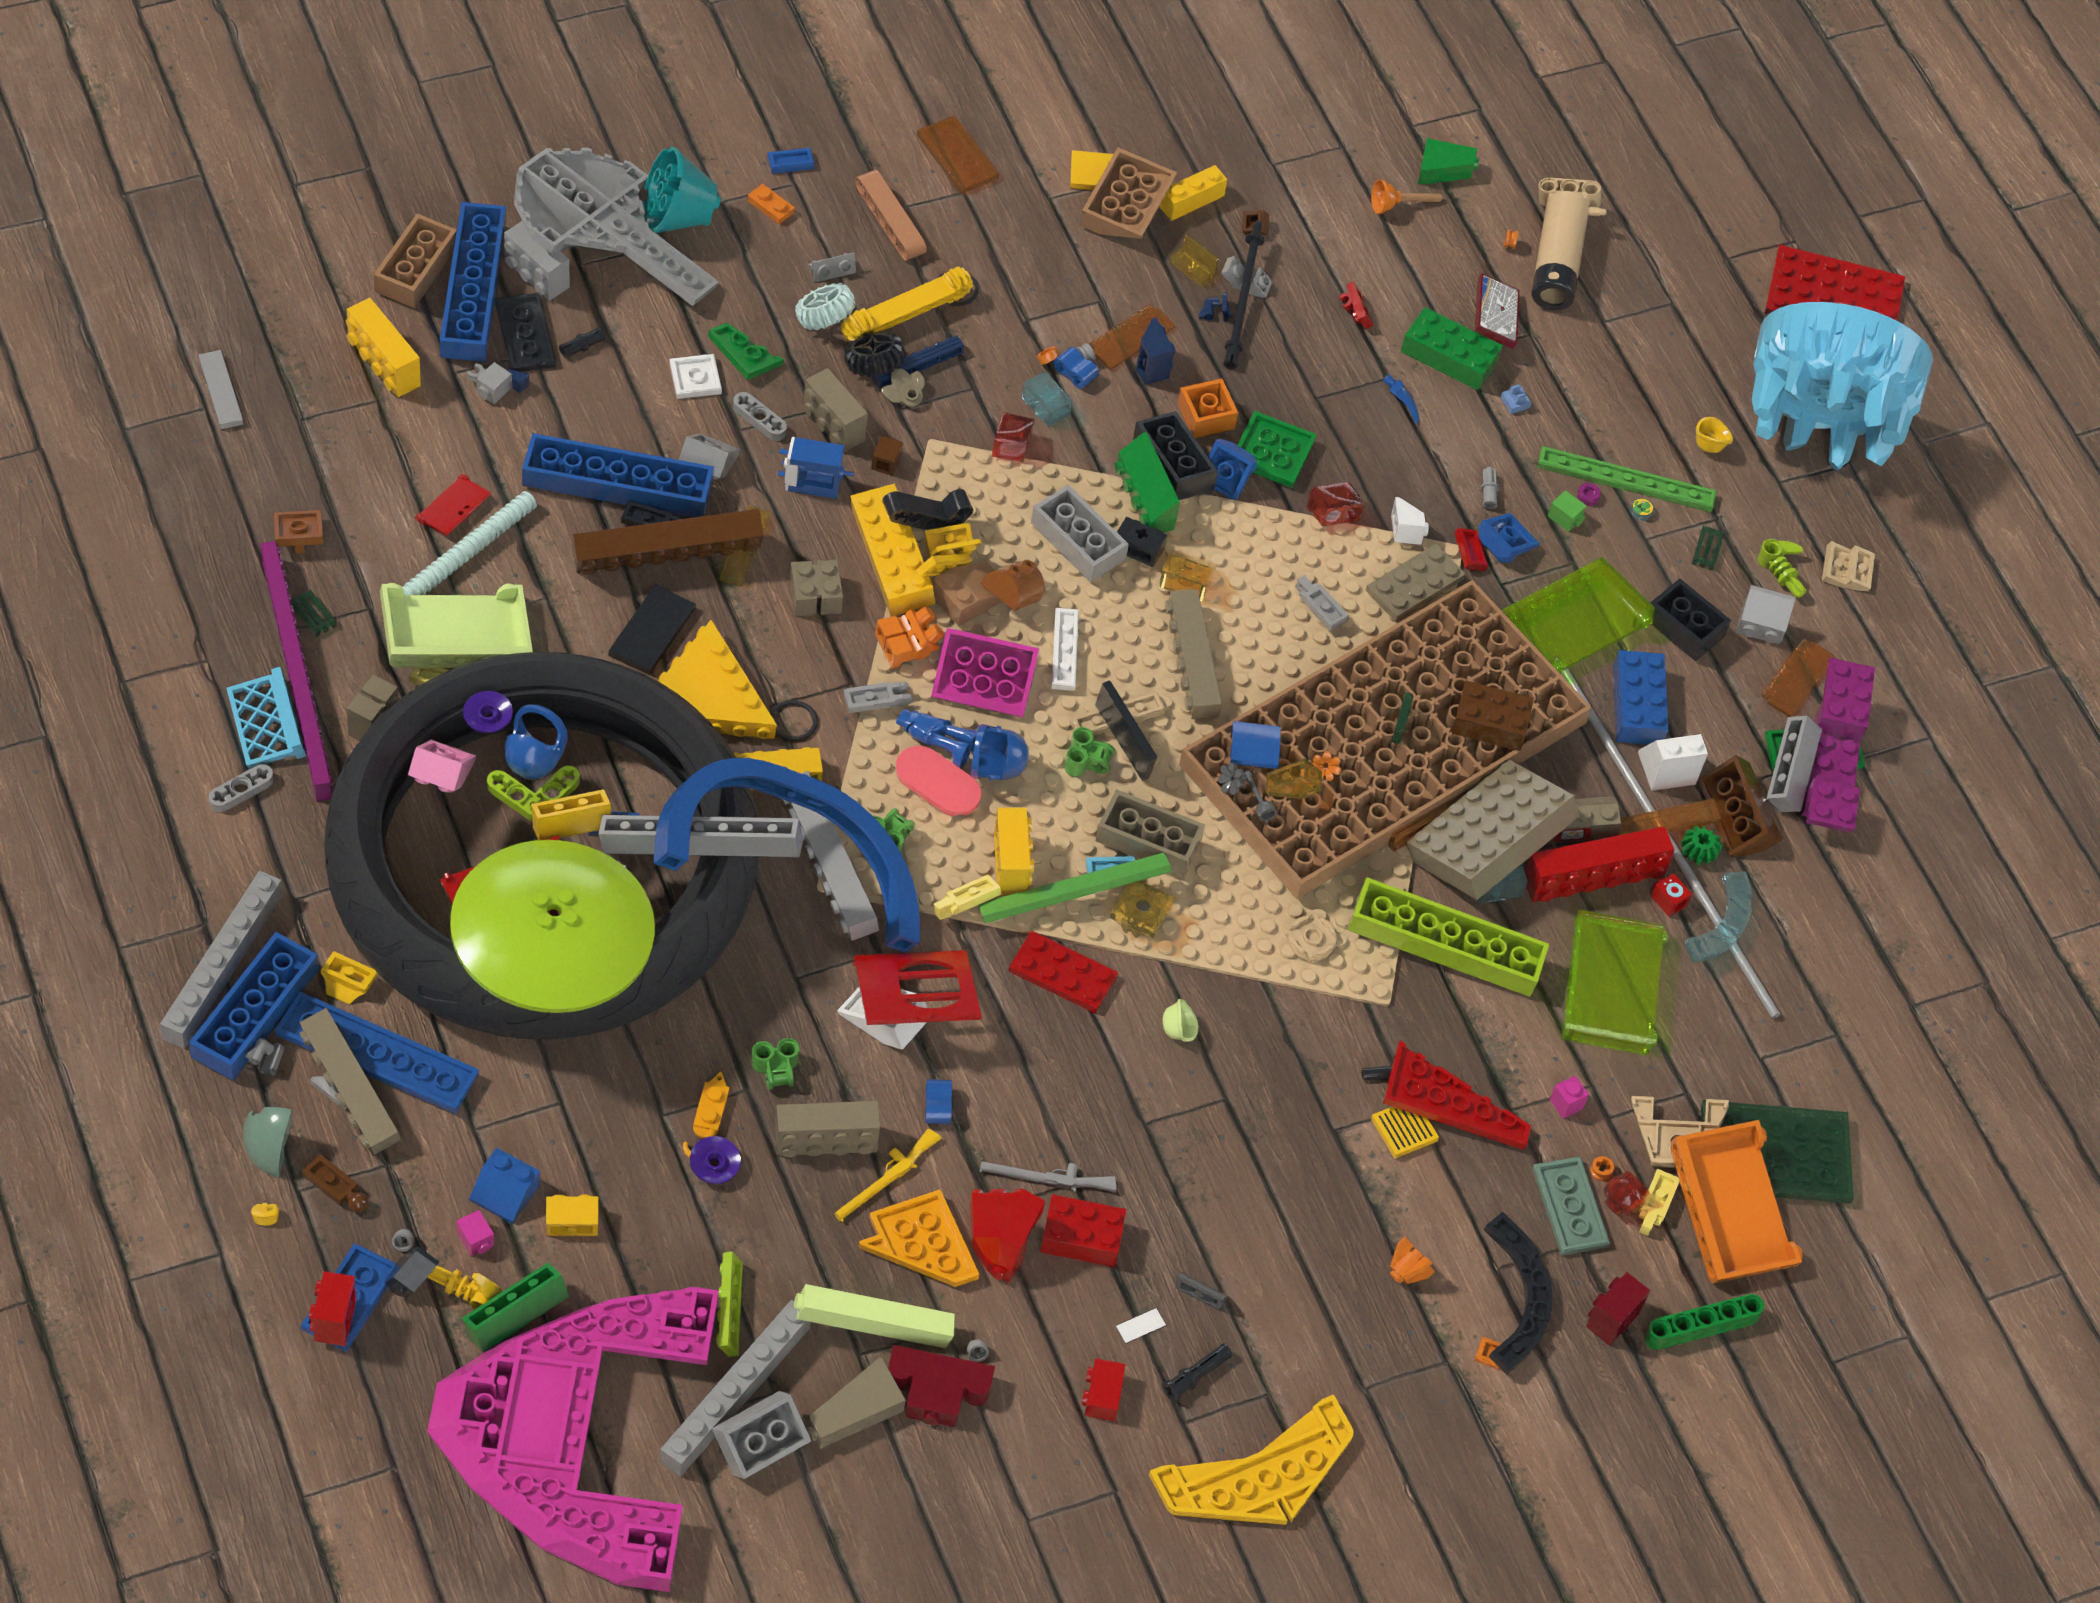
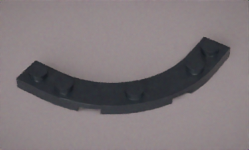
[1484,1212,1552,1375]

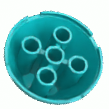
[642,146,721,233]

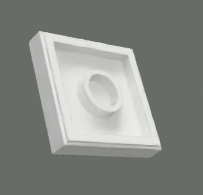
[669,354,722,399]

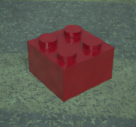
[1586,1272,1651,1346]

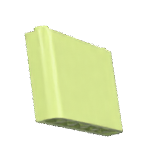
[380,583,533,668]

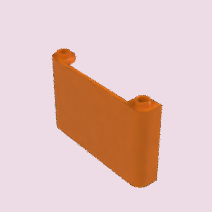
[1671,1120,1803,1284]

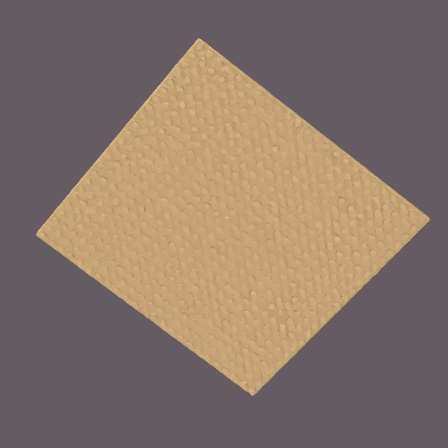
[817,439,1462,1007]

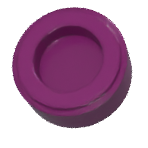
[1577,483,1601,506]

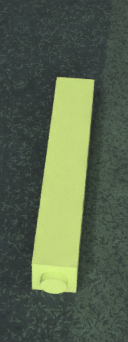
[794,1284,955,1348]

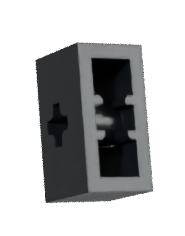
[1117,516,1167,568]

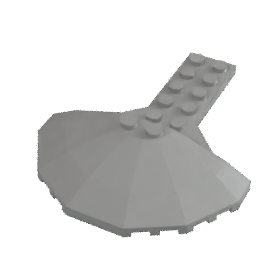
[514,148,719,306]

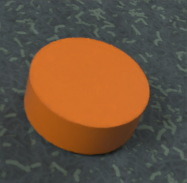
[1037,346,1060,365]

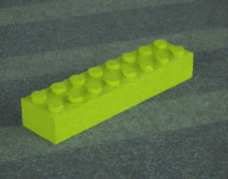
[1347,877,1549,997]

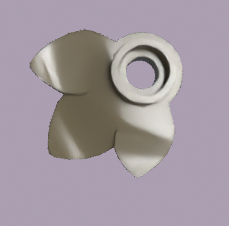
[881,368,925,408]

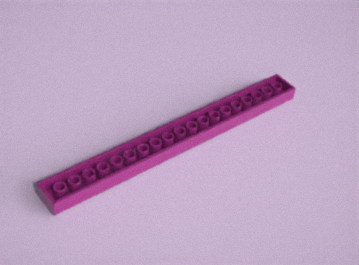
[260,541,334,801]

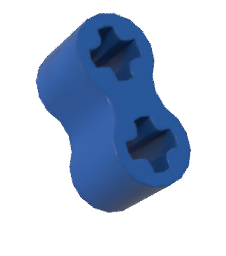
[1053,347,1099,389]
[925,1079,952,1124]

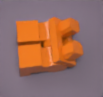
[875,606,945,669]

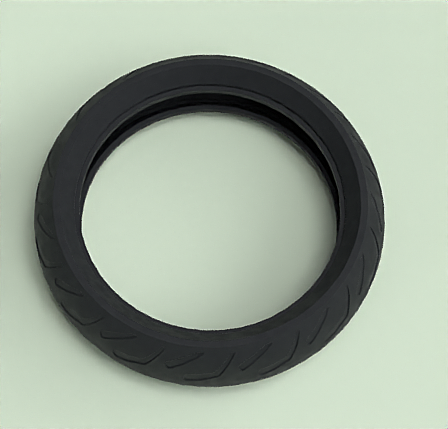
[324,652,759,1040]

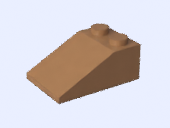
[932,561,1003,627]

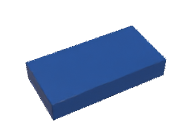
[767,148,815,174]

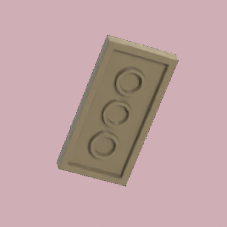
[1366,543,1466,622]

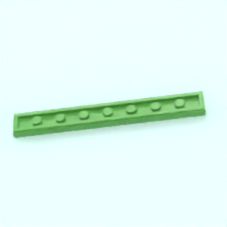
[1537,446,1717,512]
[978,853,1172,923]

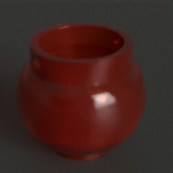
[1604,1171,1650,1216]

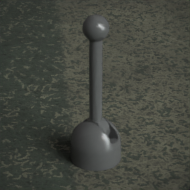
[1244,771,1277,822]

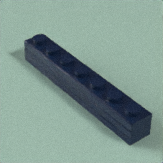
[872,335,964,389]

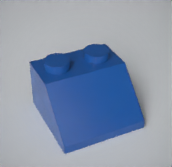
[469,1147,540,1224]

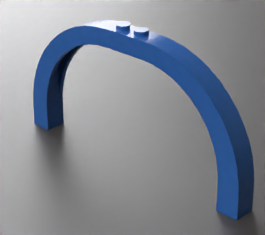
[654,758,920,953]

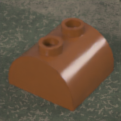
[981,560,1045,611]

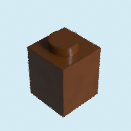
[871,436,903,476]

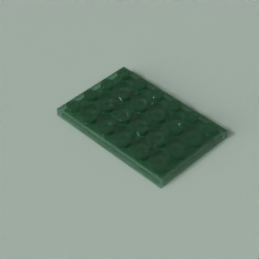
[1700,1100,1854,1204]

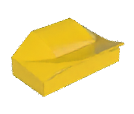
[321,951,378,1005]

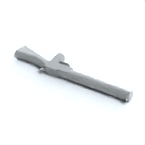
[979,1161,1116,1193]

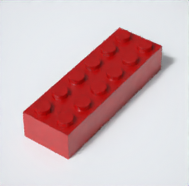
[1523,826,1675,902]

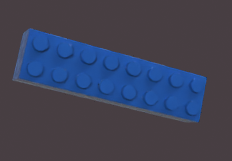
[440,202,506,362]
[522,433,714,518]

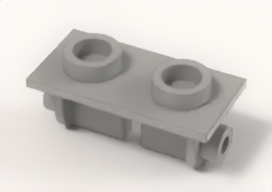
[808,252,856,283]

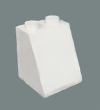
[1638,734,1708,791]

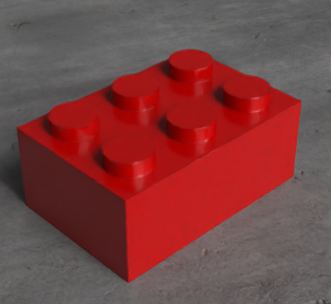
[1040,1194,1126,1267]

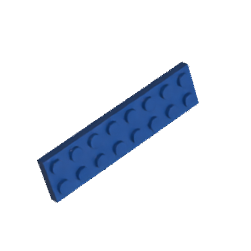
[275,991,479,1114]

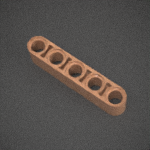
[855,170,926,261]

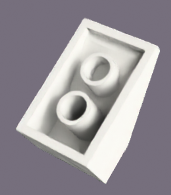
[837,987,928,1050]

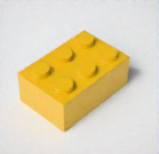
[994,808,1034,895]

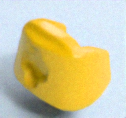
[251,1203,279,1226]

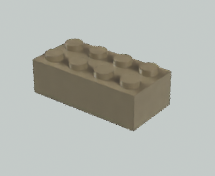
[1095,789,1205,877]
[775,1101,880,1157]

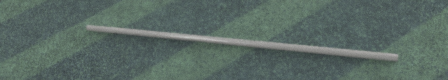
[1555,660,1780,1019]

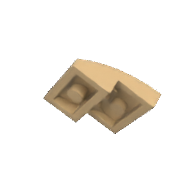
[1822,541,1875,591]

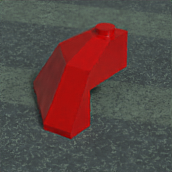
[970,1189,1045,1283]

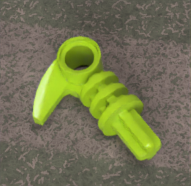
[1757,539,1806,598]

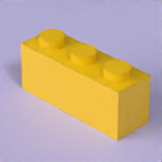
[1159,165,1228,221]
[531,790,611,840]

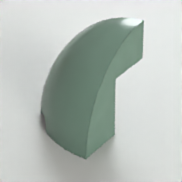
[243,1107,293,1178]

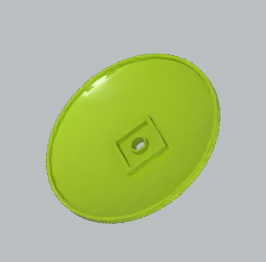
[450,840,655,1013]

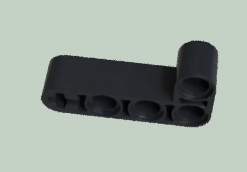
[882,489,974,530]

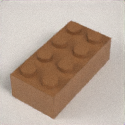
[374,214,457,308]

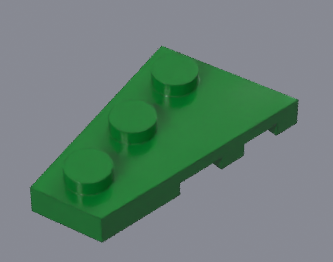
[708,323,784,380]

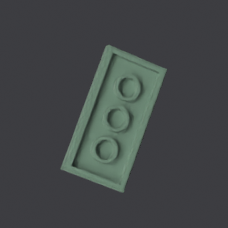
[1532,1157,1610,1256]

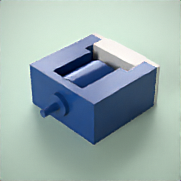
[778,437,854,499]

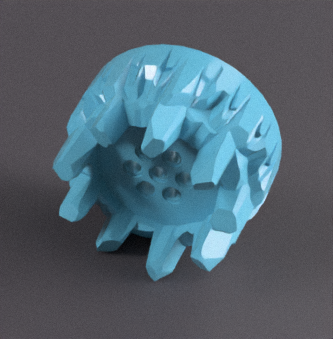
[1752,302,1933,471]

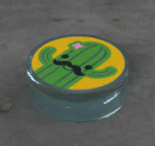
[1630,498,1654,521]

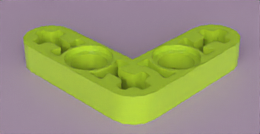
[487,766,580,822]

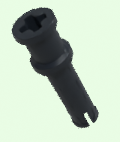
[1162,1343,1232,1402]

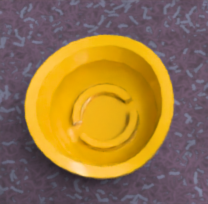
[1696,417,1733,453]

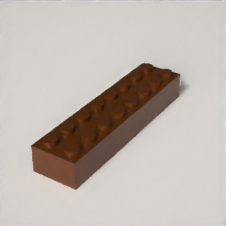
[572,509,764,575]

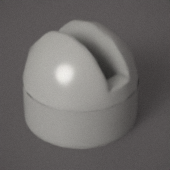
[392,1229,414,1252]
[967,1339,989,1362]

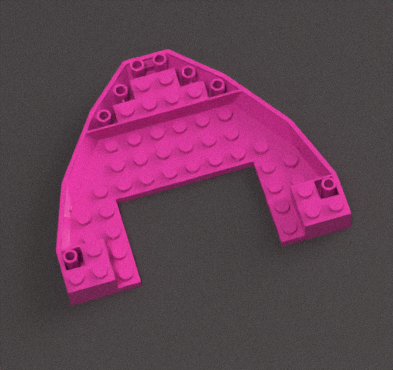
[427,1287,719,1592]

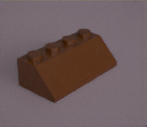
[1698,755,1782,858]

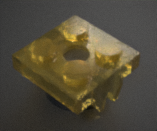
[1110,881,1176,939]

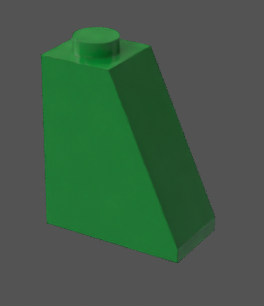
[1418,138,1480,185]

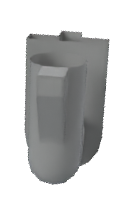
[245,1038,284,1076]

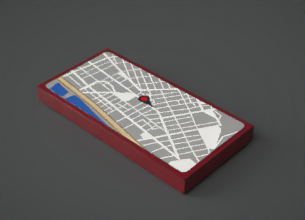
[1475,273,1520,349]

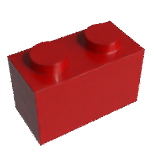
[1081,1358,1126,1421]

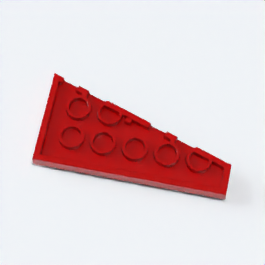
[1383,1040,1531,1150]

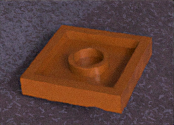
[274,510,323,554]

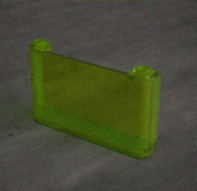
[1501,557,1655,673]
[1561,909,1668,1055]

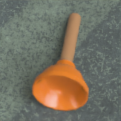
[1371,180,1442,214]

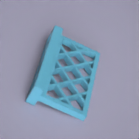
[227,667,306,769]

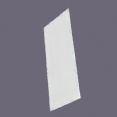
[1116,1309,1166,1343]

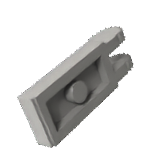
[843,681,913,714]

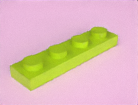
[716,1251,743,1357]

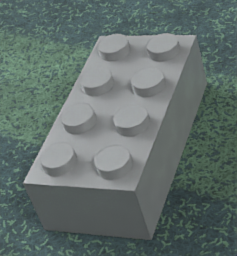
[1031,485,1128,582]

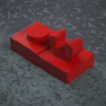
[1339,282,1374,329]

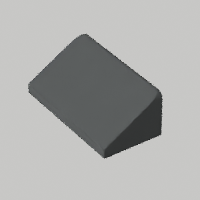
[1175,1272,1228,1310]

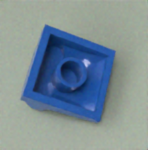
[1208,439,1257,500]
[1478,513,1540,563]

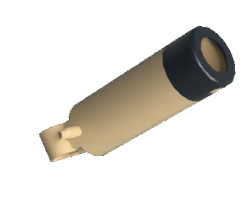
[1531,178,1606,311]

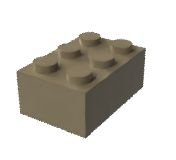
[803,368,868,452]

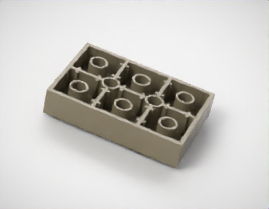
[1406,759,1580,900]

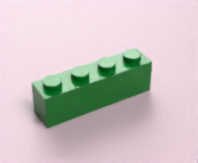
[462,1262,570,1353]

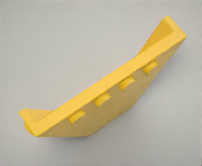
[658,620,777,739]

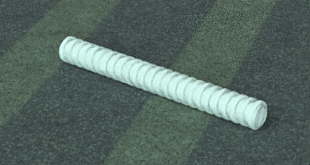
[402,491,537,595]

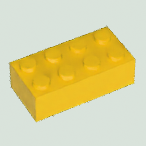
[346,298,421,398]

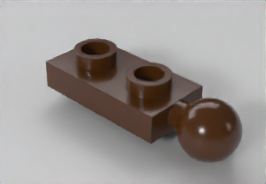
[302,1154,369,1213]

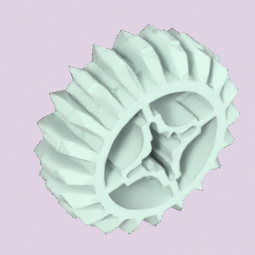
[795,283,855,330]

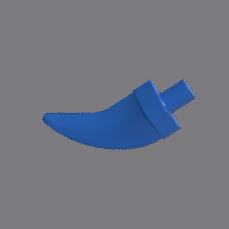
[1383,374,1419,424]

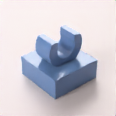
[1500,384,1531,414]

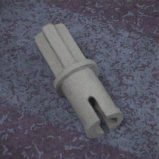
[1481,466,1499,510]

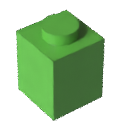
[1548,490,1586,532]

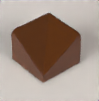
[1242,210,1269,235]

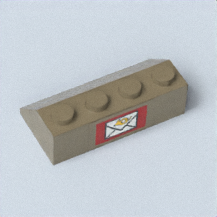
[1546,796,1621,844]

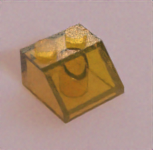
[1159,550,1217,601]

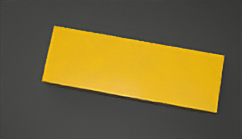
[916,553,972,577]

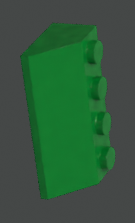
[1115,432,1180,533]

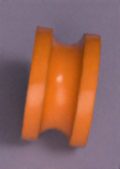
[1504,229,1519,250]
[1591,1156,1615,1181]

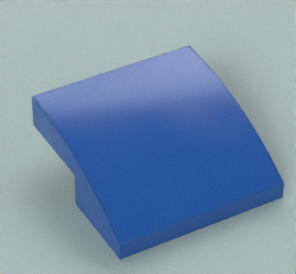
[1230,721,1281,769]

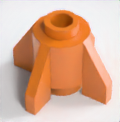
[1389,1236,1435,1284]

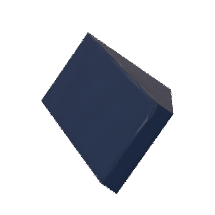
[507,369,529,393]

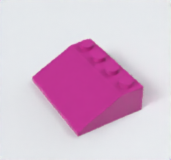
[931,628,1040,717]

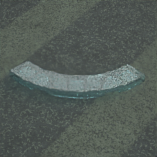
[1684,871,1752,963]

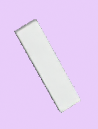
[1051,608,1079,691]

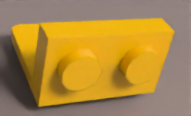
[923,523,982,558]

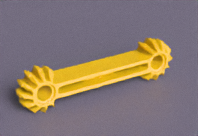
[840,267,973,342]

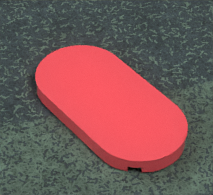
[896,746,981,816]

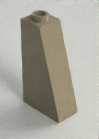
[806,1357,905,1449]

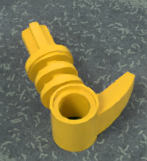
[427,1266,502,1310]

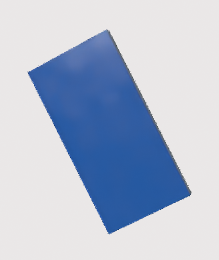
[300,1243,396,1352]

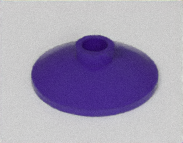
[463,691,513,733]
[690,1136,741,1184]

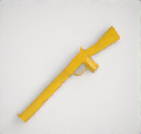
[834,1129,942,1222]

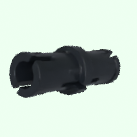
[559,327,605,358]

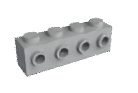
[1766,715,1822,812]

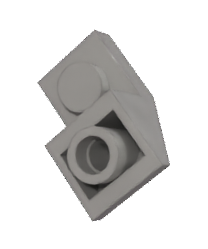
[1221,256,1273,298]

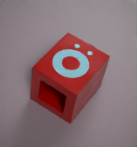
[1651,874,1692,917]

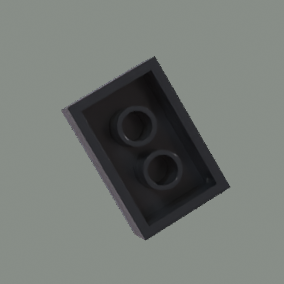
[1645,578,1732,661]

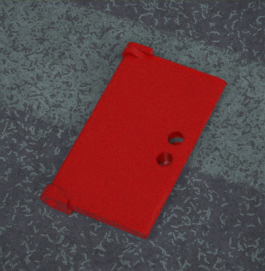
[415,474,491,536]

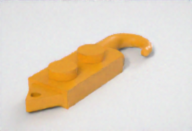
[683,1072,730,1158]

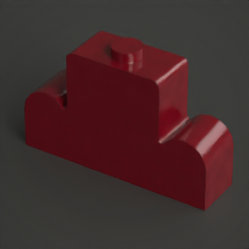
[888,1345,995,1427]

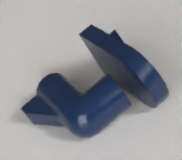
[1199,292,1232,322]

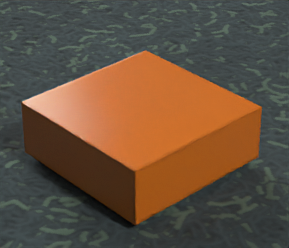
[1474,1336,1502,1370]

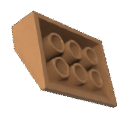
[1080,147,1177,239]

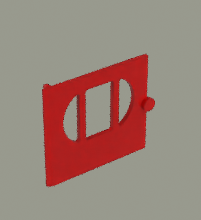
[853,950,982,1025]

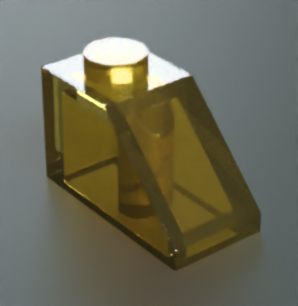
[1266,758,1322,799]

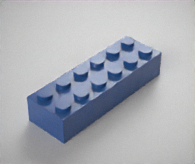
[189,932,319,1081]

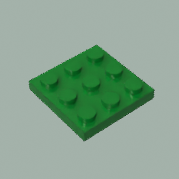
[1237,411,1317,488]

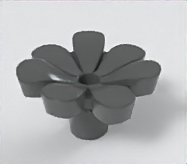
[1219,763,1246,795]

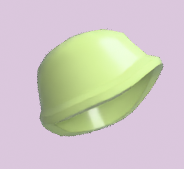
[1162,999,1198,1042]

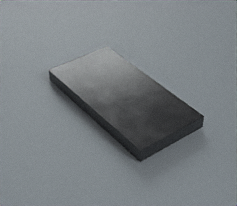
[495,293,556,372]
[608,585,696,675]
[1095,680,1157,781]

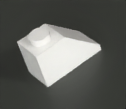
[1391,497,1429,545]

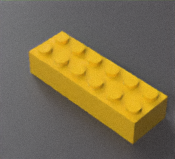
[850,483,935,616]

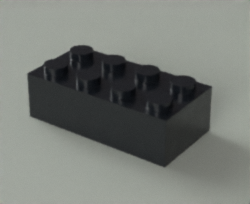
[1133,411,1218,500]

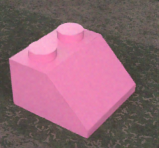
[408,740,477,793]

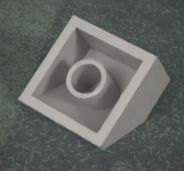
[679,433,741,480]
[1736,585,1796,645]

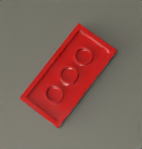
[1008,930,1118,1014]

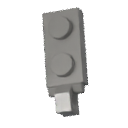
[1295,575,1349,632]

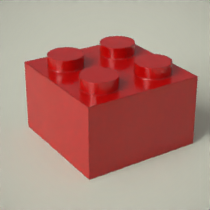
[309,1271,357,1346]

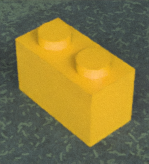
[546,1194,598,1236]

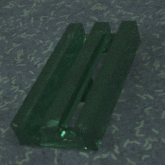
[1691,526,1724,571]
[291,589,337,637]
[1391,692,1414,744]

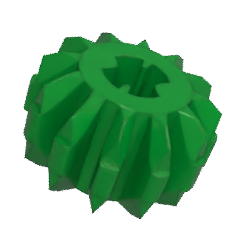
[1681,825,1722,866]

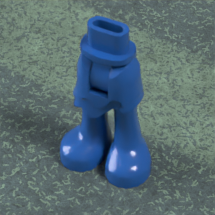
[896,709,977,769]

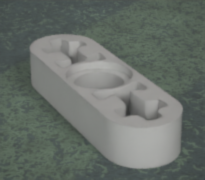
[733,392,787,441]
[209,764,273,812]

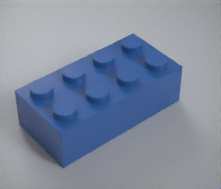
[1613,650,1668,745]

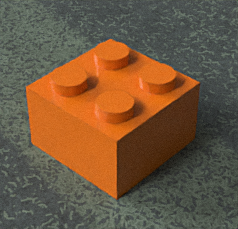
[1177,378,1238,438]

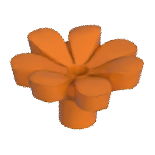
[1310,751,1341,781]

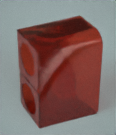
[991,412,1035,462]
[1306,482,1365,526]

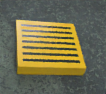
[1371,1107,1439,1159]

